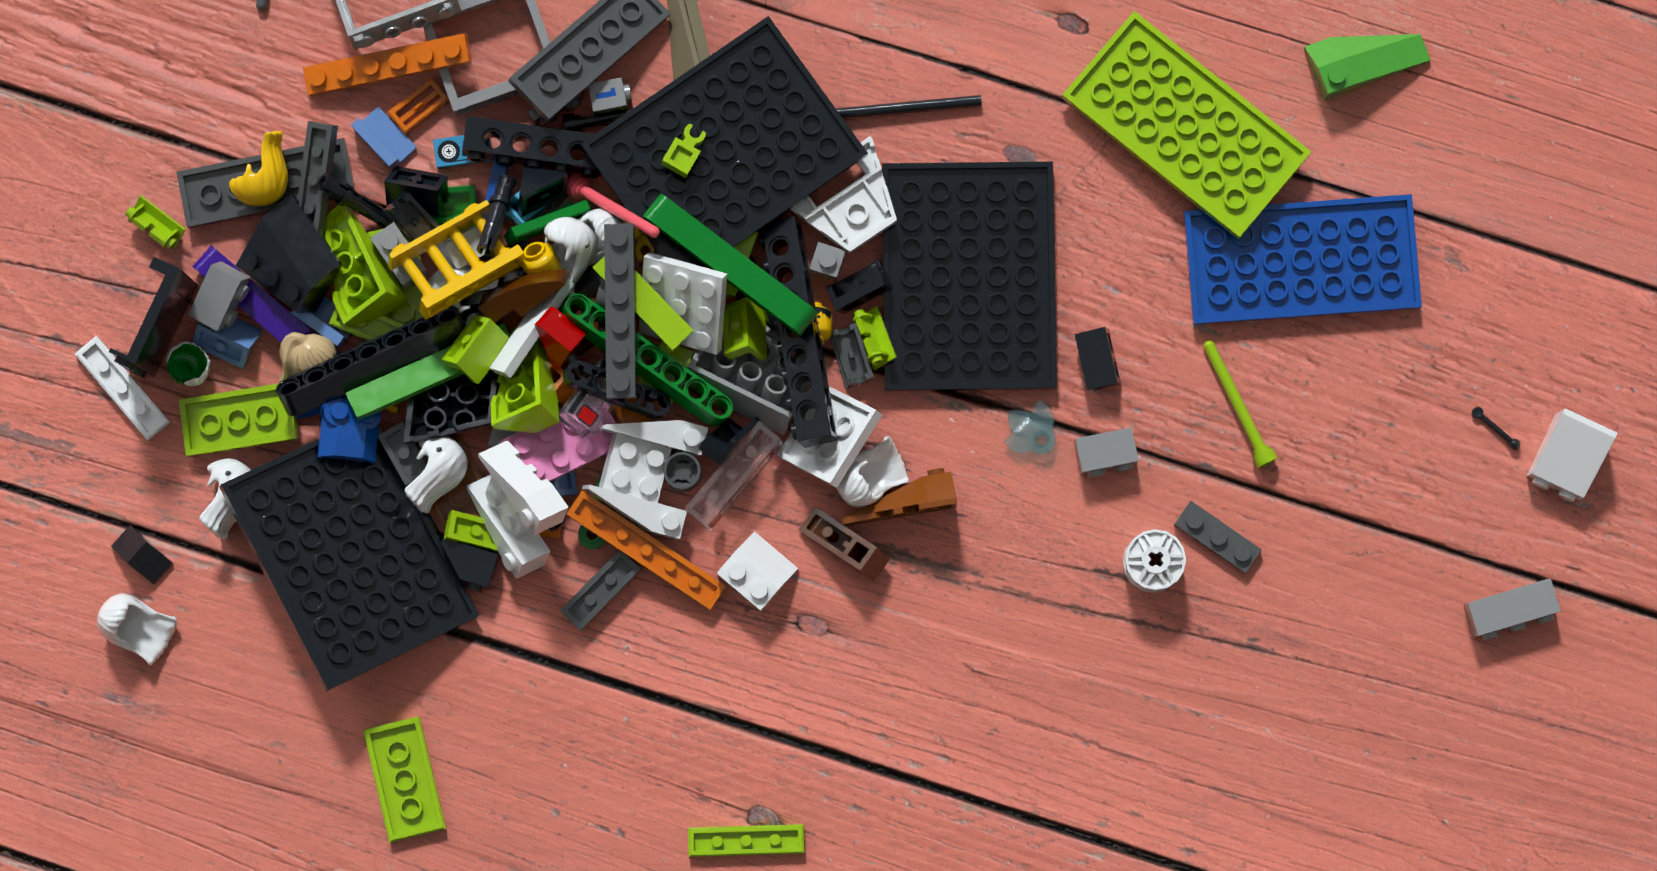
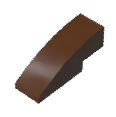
[477,269,569,323]

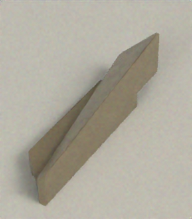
[667,0,710,81]

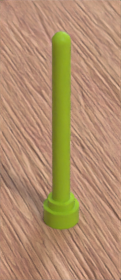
[1203,341,1278,469]

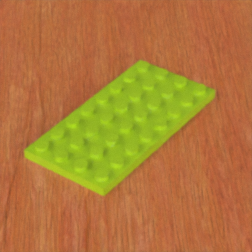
[1062,11,1311,240]

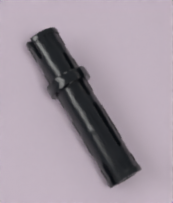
[316,173,393,229]
[476,175,516,257]

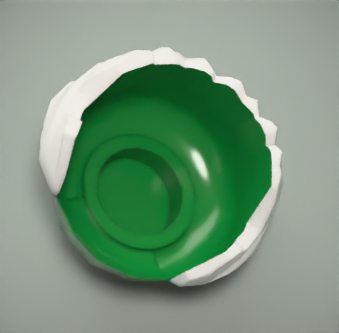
[166,341,210,386]

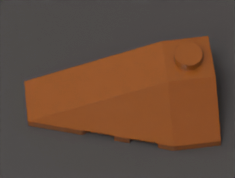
[842,468,958,526]

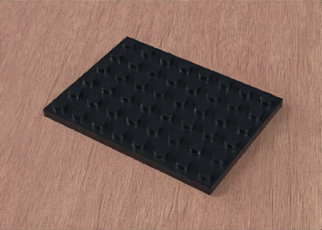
[581,16,868,268]
[882,161,1057,391]
[219,425,479,692]

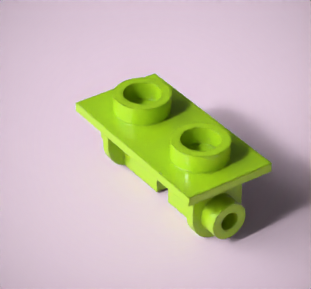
[125,195,186,249]
[853,306,897,370]

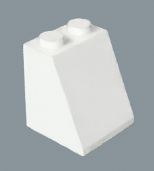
[1527,408,1617,502]

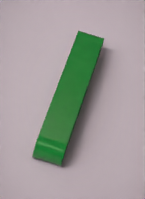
[642,193,818,336]
[560,294,733,427]

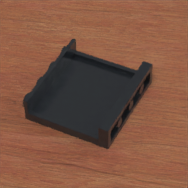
[109,257,198,379]

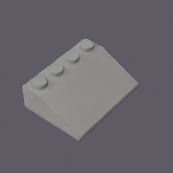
[687,326,825,436]

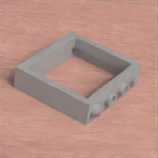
[336,0,461,50]
[424,0,550,117]

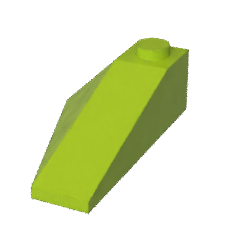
[324,205,406,326]
[491,326,559,433]

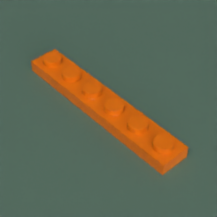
[303,33,472,96]
[566,490,726,610]

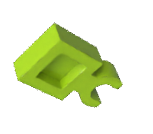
[661,124,706,178]

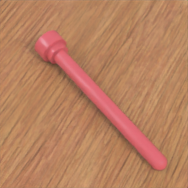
[566,174,660,238]

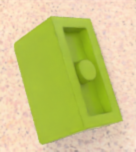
[723,297,767,361]
[441,315,509,384]

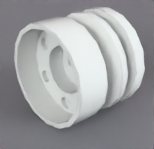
[1122,529,1186,593]

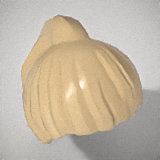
[279,332,337,382]

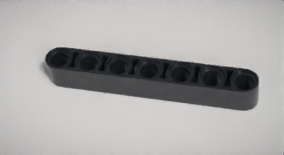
[276,305,466,416]

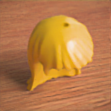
[229,131,288,206]

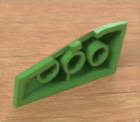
[1304,34,1431,100]

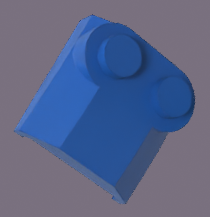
[317,398,381,464]

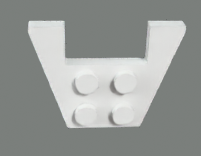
[790,136,897,254]

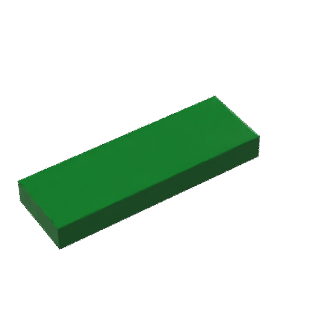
[504,200,590,245]

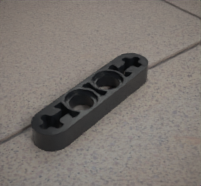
[563,360,671,419]

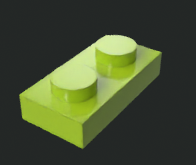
[444,510,498,553]

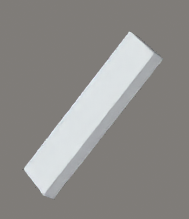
[490,278,574,378]
[75,336,171,441]

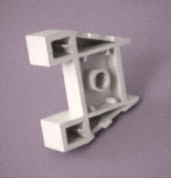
[582,420,708,539]
[466,441,569,579]

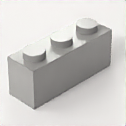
[1464,578,1561,641]

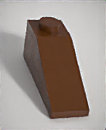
[799,507,890,583]

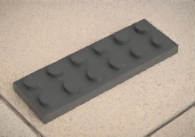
[508,0,671,123]
[176,138,355,229]

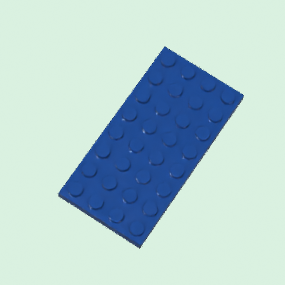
[1183,194,1422,325]

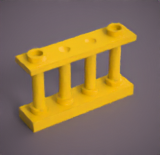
[388,200,524,320]

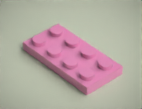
[500,397,616,482]

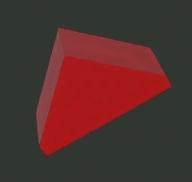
[534,307,587,370]

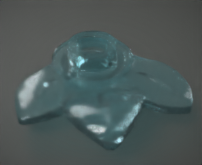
[1005,401,1056,454]

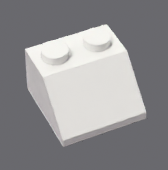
[717,531,798,612]

